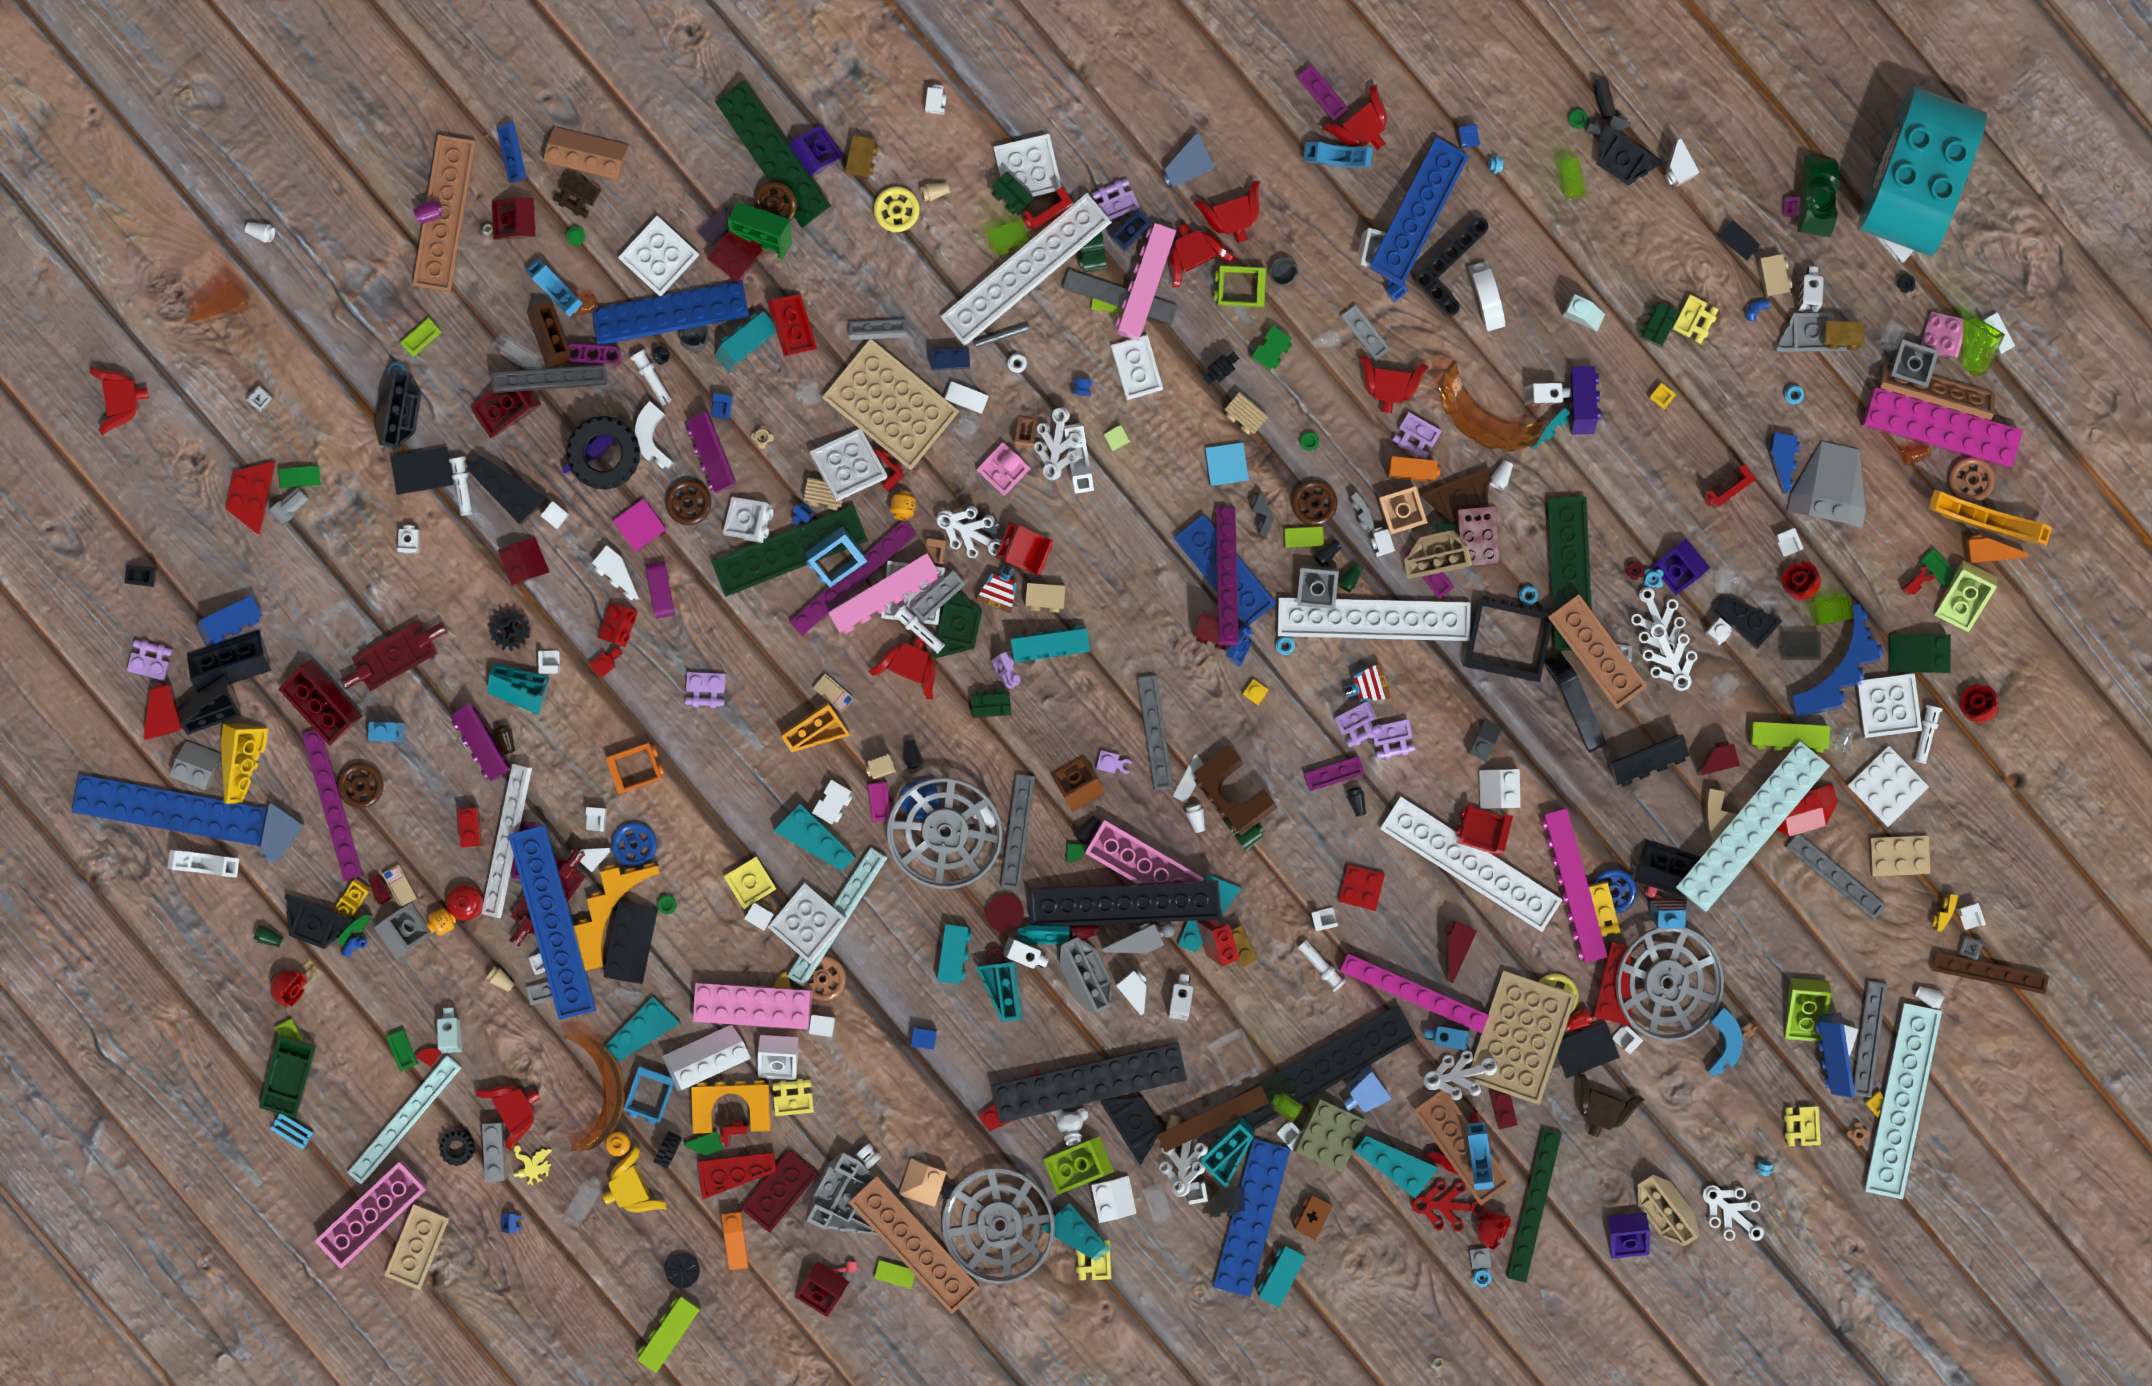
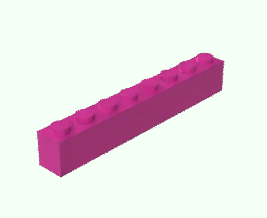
[1541,808,1608,963]
[1339,953,1489,1033]

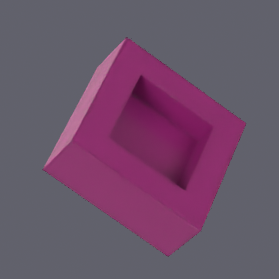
[1784,197,1801,217]

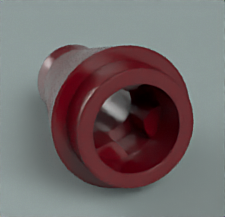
[369,875,392,905]
[1069,924,1098,940]

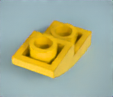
[333,878,371,918]
[1932,894,1958,932]

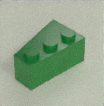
[728,202,792,260]

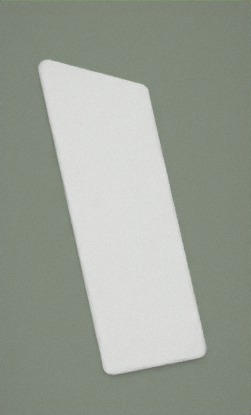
[1173,754,1204,803]

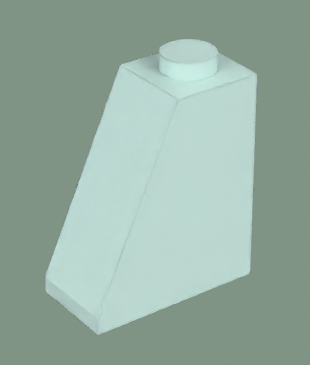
[1562,294,1605,332]

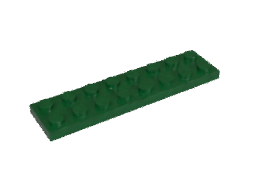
[715,80,831,228]
[1547,496,1592,651]
[711,505,868,597]

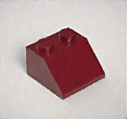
[492,197,536,240]
[498,537,550,587]
[1697,741,1740,775]
[795,1261,850,1317]

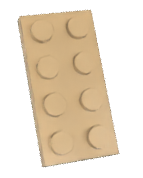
[384,1204,450,1290]

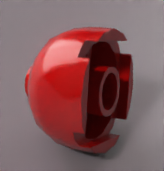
[1781,561,1821,600]
[1959,684,1999,723]
[445,883,484,921]
[270,969,307,1008]
[1475,1211,1511,1251]

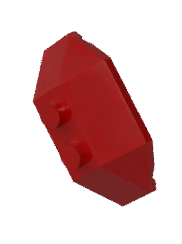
[1776,784,1838,837]

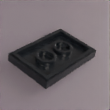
[390,447,454,495]
[1557,1022,1620,1079]

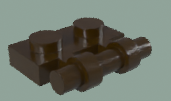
[552,171,602,218]

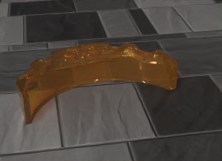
[1438,360,1552,452]
[564,1034,625,1151]

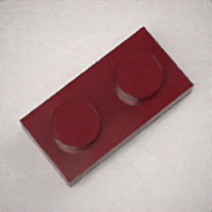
[1490,1090,1518,1130]

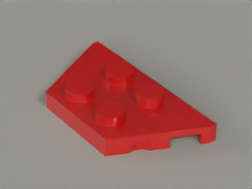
[225,462,276,534]

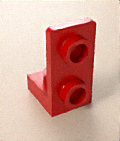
[874,448,904,493]

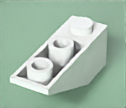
[592,545,640,600]

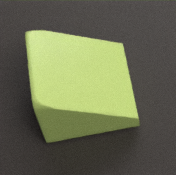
[1104,425,1130,451]

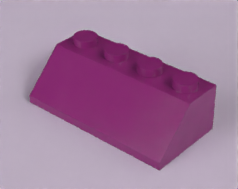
[685,411,737,494]
[451,704,511,782]

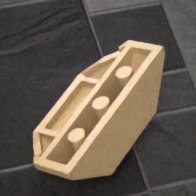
[1404,530,1472,579]
[1638,1175,1700,1246]

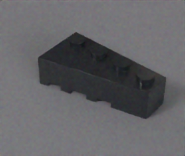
[466,456,549,525]

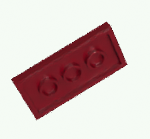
[740,1149,819,1233]

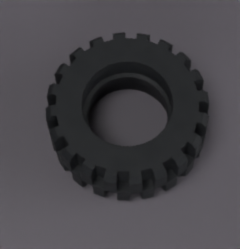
[566,416,641,490]

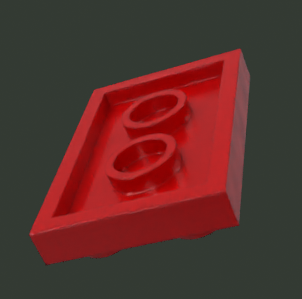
[768,294,817,357]

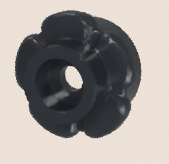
[1897,274,1915,293]
[652,346,670,365]
[940,1181,955,1199]

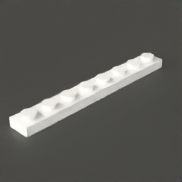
[481,764,532,918]

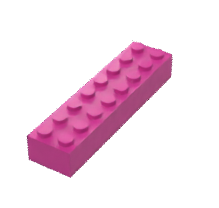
[1861,387,2023,468]

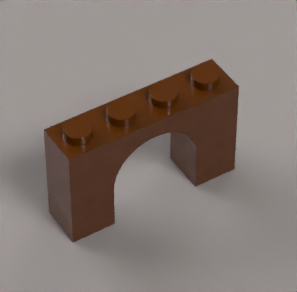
[1193,745,1278,836]

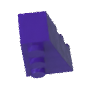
[1570,366,1601,435]

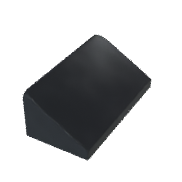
[1593,79,1617,119]
[1718,221,1760,261]

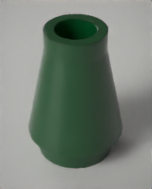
[1338,563,1363,592]
[253,925,283,947]

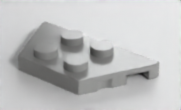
[1776,313,1851,353]

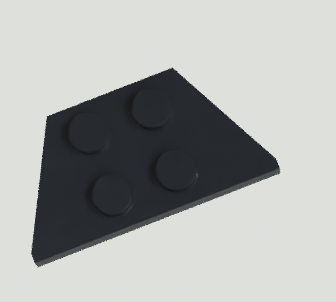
[1596,123,1663,186]
[285,894,355,949]
[1100,1097,1163,1165]

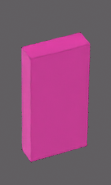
[868,782,891,822]

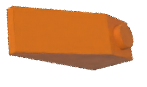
[1965,535,2029,564]
[722,1210,749,1270]

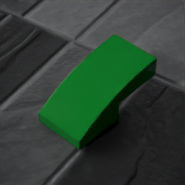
[278,466,321,488]
[337,914,372,945]

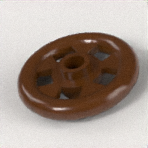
[754,181,797,221]
[665,480,711,525]
[1292,480,1338,526]
[338,762,384,808]

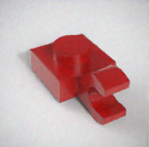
[1902,567,1935,595]
[589,648,623,679]

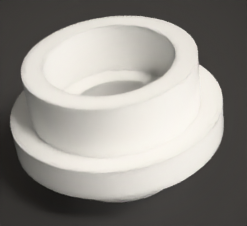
[1008,353,1027,373]

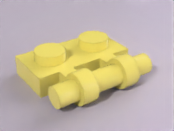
[1672,295,1718,344]
[772,1078,814,1116]
[1784,1106,1821,1146]
[1075,1240,1111,1280]

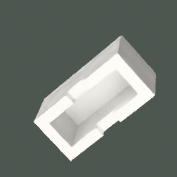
[812,780,853,824]

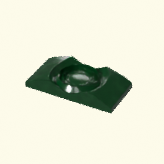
[1797,156,1841,237]
[259,1035,316,1119]

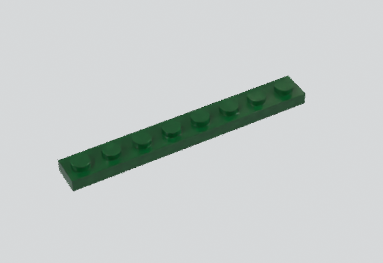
[1507,1128,1562,1283]

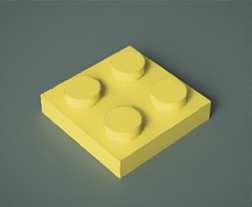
[724,856,777,909]

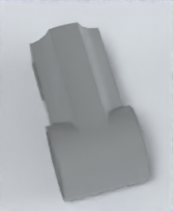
[269,487,309,525]

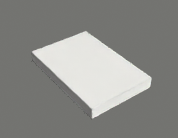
[1111,335,1164,400]

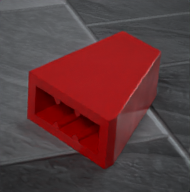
[143,682,184,740]

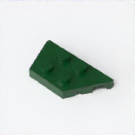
[933,592,982,658]

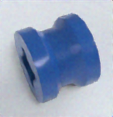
[1072,378,1092,396]

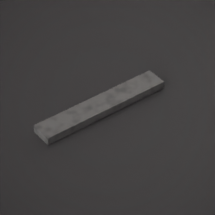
[1063,270,1178,325]
[491,365,607,393]
[1137,674,1173,791]
[1001,774,1035,890]
[1785,834,1886,921]
[1853,980,1887,1097]

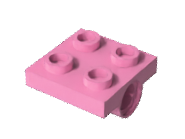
[1921,312,1968,358]
[977,442,1031,497]

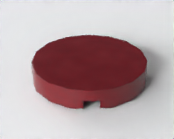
[986,894,1024,933]

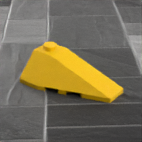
[221,723,268,804]

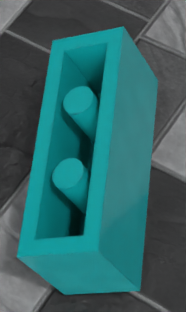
[937,923,972,985]
[1257,1245,1306,1308]

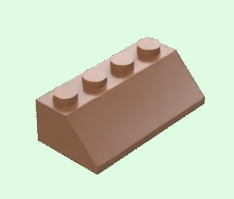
[543,127,629,182]

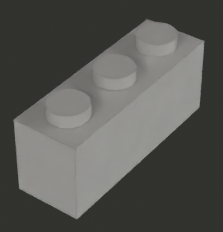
[482,1122,507,1182]

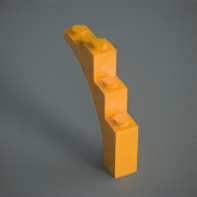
[1929,490,2052,546]
[574,863,661,970]

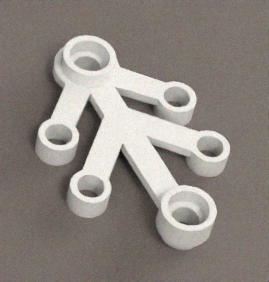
[1034,407,1083,480]
[937,506,1002,558]
[1631,587,1686,657]
[1642,622,1697,691]
[1424,1051,1497,1100]
[1159,1139,1208,1197]
[1703,1185,1764,1241]

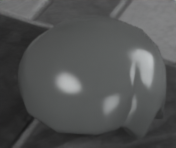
[1270,257,1299,286]
[679,325,709,352]

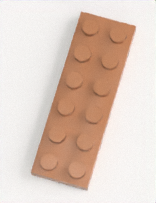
[1880,361,1995,420]
[1548,594,1648,709]
[1413,1090,1512,1206]

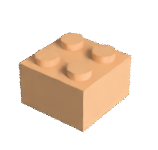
[1378,486,1428,535]

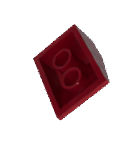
[707,231,764,283]
[470,389,542,439]
[1193,613,1239,651]
[1444,920,1477,983]

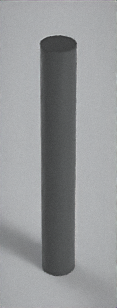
[974,323,1030,348]

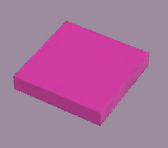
[613,499,666,552]

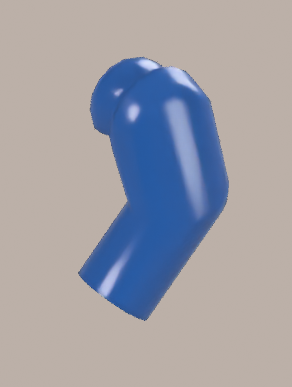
[1745,299,1770,321]
[341,936,367,958]

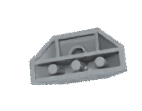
[1060,937,1113,1015]

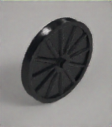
[665,1253,700,1288]

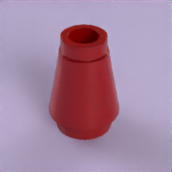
[1566,1008,1594,1031]

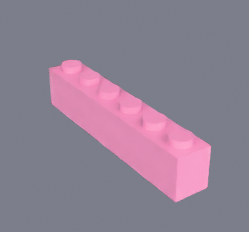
[1115,223,1177,341]
[829,554,939,634]

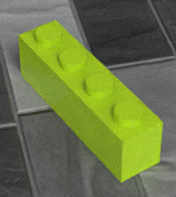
[1750,722,1830,753]
[637,1295,701,1373]

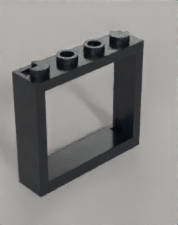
[1463,596,1552,683]

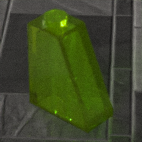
[1963,315,2005,377]

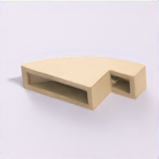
[1705,789,1738,844]

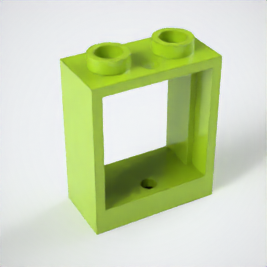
[1214,266,1266,308]

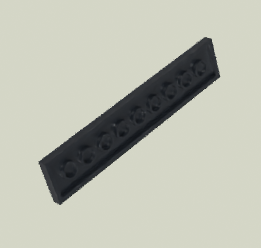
[1028,880,1222,926]
[1231,1004,1417,1129]
[991,1042,1187,1123]

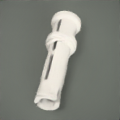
[630,349,672,406]
[449,457,473,516]
[893,605,945,654]
[1914,705,1943,764]
[1298,940,1346,992]

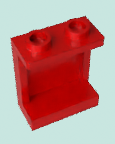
[1023,187,1073,232]
[1703,464,1757,508]
[995,522,1054,576]
[1455,803,1513,856]
[1196,920,1239,966]

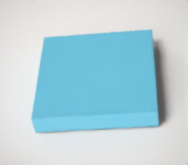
[1205,443,1249,486]

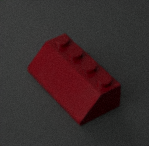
[278,659,363,746]

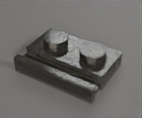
[1781,632,1821,660]

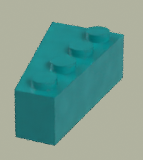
[1011,626,1090,663]
[774,804,856,871]
[1354,1135,1439,1198]

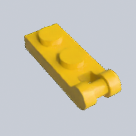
[1589,881,1621,937]

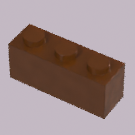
[528,303,571,367]

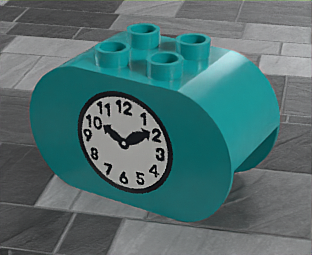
[1857,85,1987,257]

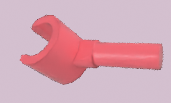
[1645,886,1665,899]
[831,1261,857,1273]

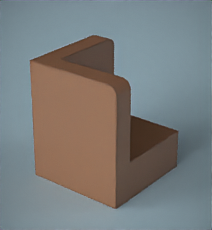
[925,538,946,565]

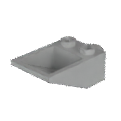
[1102,922,1176,953]

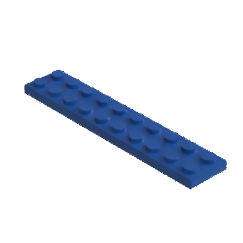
[72,774,268,846]
[508,825,597,1020]

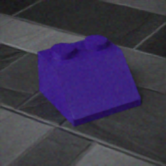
[790,125,843,177]
[1652,538,1710,595]
[1608,1213,1650,1259]

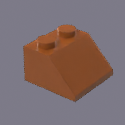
[1051,755,1106,812]

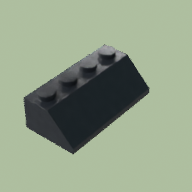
[187,630,271,693]
[1608,734,1689,787]
[1635,840,1701,897]
[603,901,658,984]

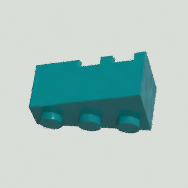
[487,664,550,715]
[1041,1203,1110,1262]

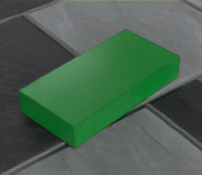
[1919,548,1956,589]
[386,1028,418,1071]

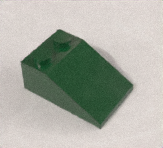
[1889,634,1951,673]

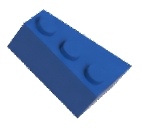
[196,595,263,647]

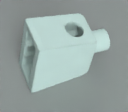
[437,1008,462,1054]

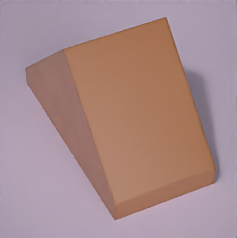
[1014,416,1037,448]

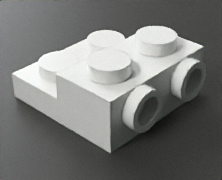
[723,497,773,543]

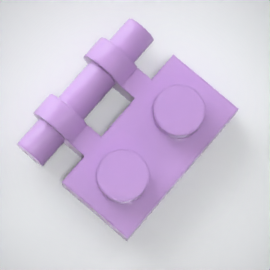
[1092,178,1140,221]
[1392,412,1442,459]
[127,639,173,681]
[991,652,1020,689]
[685,672,726,708]
[1335,701,1383,747]
[1373,719,1415,759]

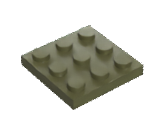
[1293,1098,1367,1173]

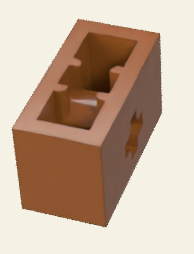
[1293,1194,1333,1240]

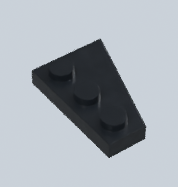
[1714,596,1783,649]

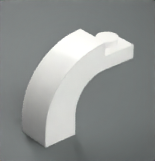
[1468,261,1506,331]
[635,401,674,469]
[1064,423,1094,494]
[167,850,239,878]

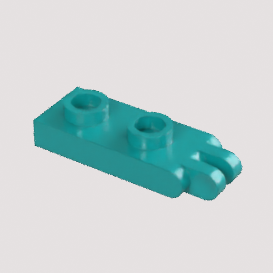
[1529,408,1570,449]
[1017,925,1070,945]

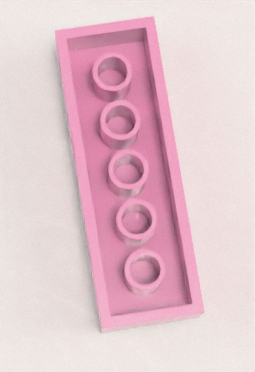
[1085,820,1204,884]
[693,982,813,1029]
[315,1160,428,1269]

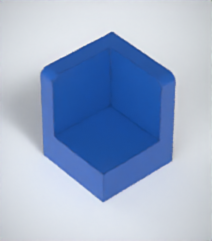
[1457,124,1480,149]
[711,393,734,420]
[911,1027,937,1050]

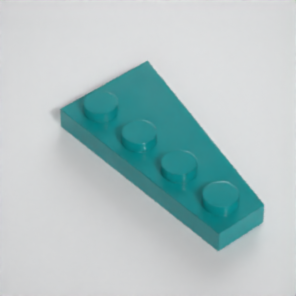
[1178,874,1241,952]
[600,996,681,1065]

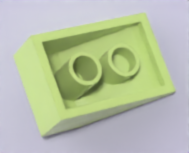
[1935,560,1997,632]

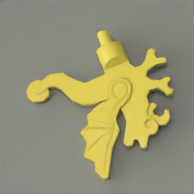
[513,1145,552,1185]

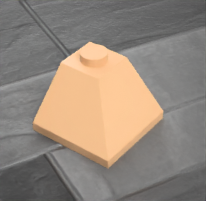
[899,1158,947,1207]

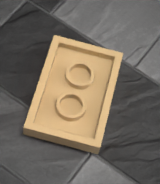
[1870,835,1930,876]

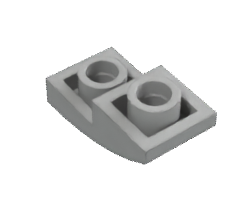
[1350,492,1374,531]

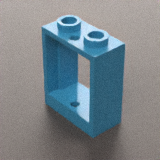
[806,526,867,588]
[624,1065,674,1125]

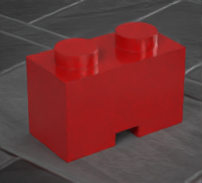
[457,807,483,848]

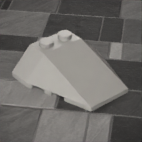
[1787,441,1866,528]
[805,1152,879,1236]

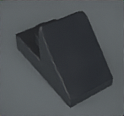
[124,565,157,587]

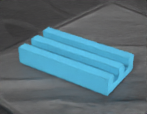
[270,1114,314,1149]

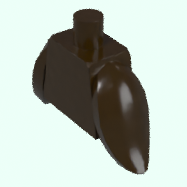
[1577,1074,1645,1137]

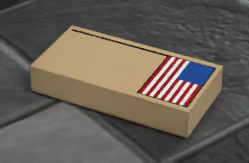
[813,674,854,713]
[382,865,417,907]

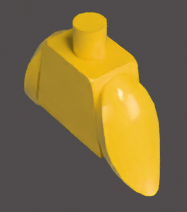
[602,1145,667,1213]

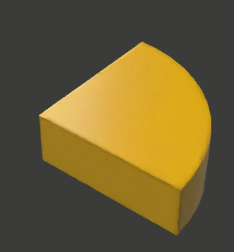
[774,972,792,989]
[1864,1090,1884,1118]

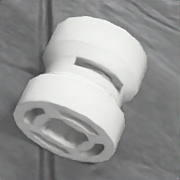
[855,1143,882,1170]

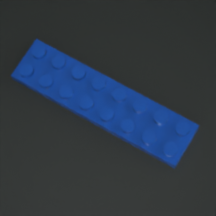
[1368,137,1469,286]
[592,280,749,345]
[1213,1138,1291,1297]

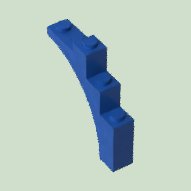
[1792,604,1883,717]

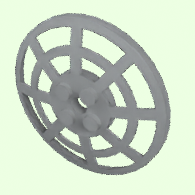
[887,777,1002,889]
[1616,928,1724,1041]
[942,1168,1055,1284]

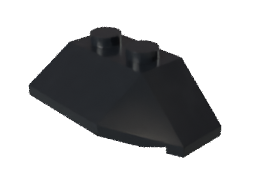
[374,369,421,449]

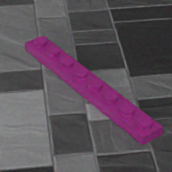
[1215,506,1239,646]
[790,521,917,636]
[302,730,363,881]

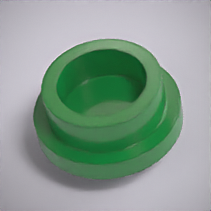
[566,226,586,246]

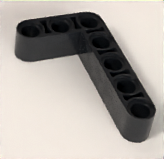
[1415,217,1489,317]
[1544,653,1607,753]

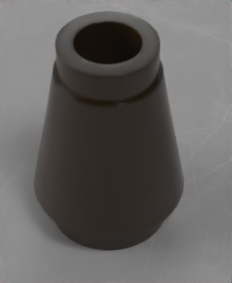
[494,725,515,755]

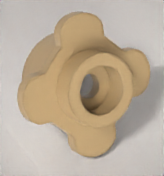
[751,426,774,449]

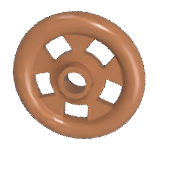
[1949,457,1995,503]
[801,956,846,1002]

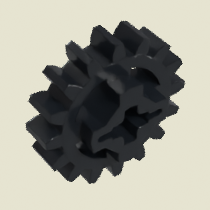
[1203,352,1240,386]
[489,609,531,651]

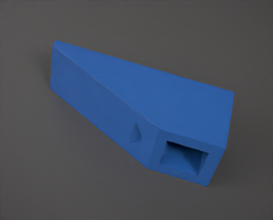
[1769,432,1800,494]

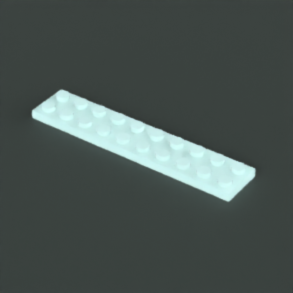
[1676,742,1830,913]
[1864,1003,1942,1199]

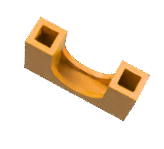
[691,1080,771,1134]

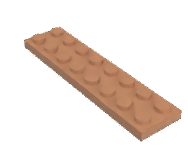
[413,135,476,293]
[848,1175,980,1314]

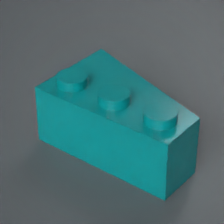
[714,311,776,373]
[975,961,1024,1022]
[1199,1117,1255,1188]

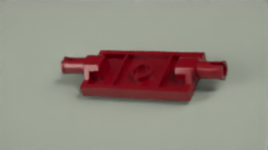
[341,620,447,691]
[509,847,586,947]

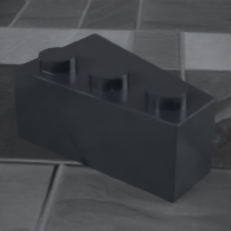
[177,675,241,735]

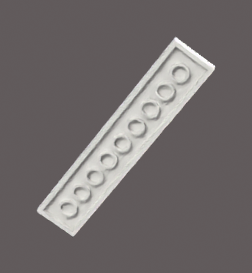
[940,193,1112,346]
[1278,598,1471,641]
[1380,796,1562,932]

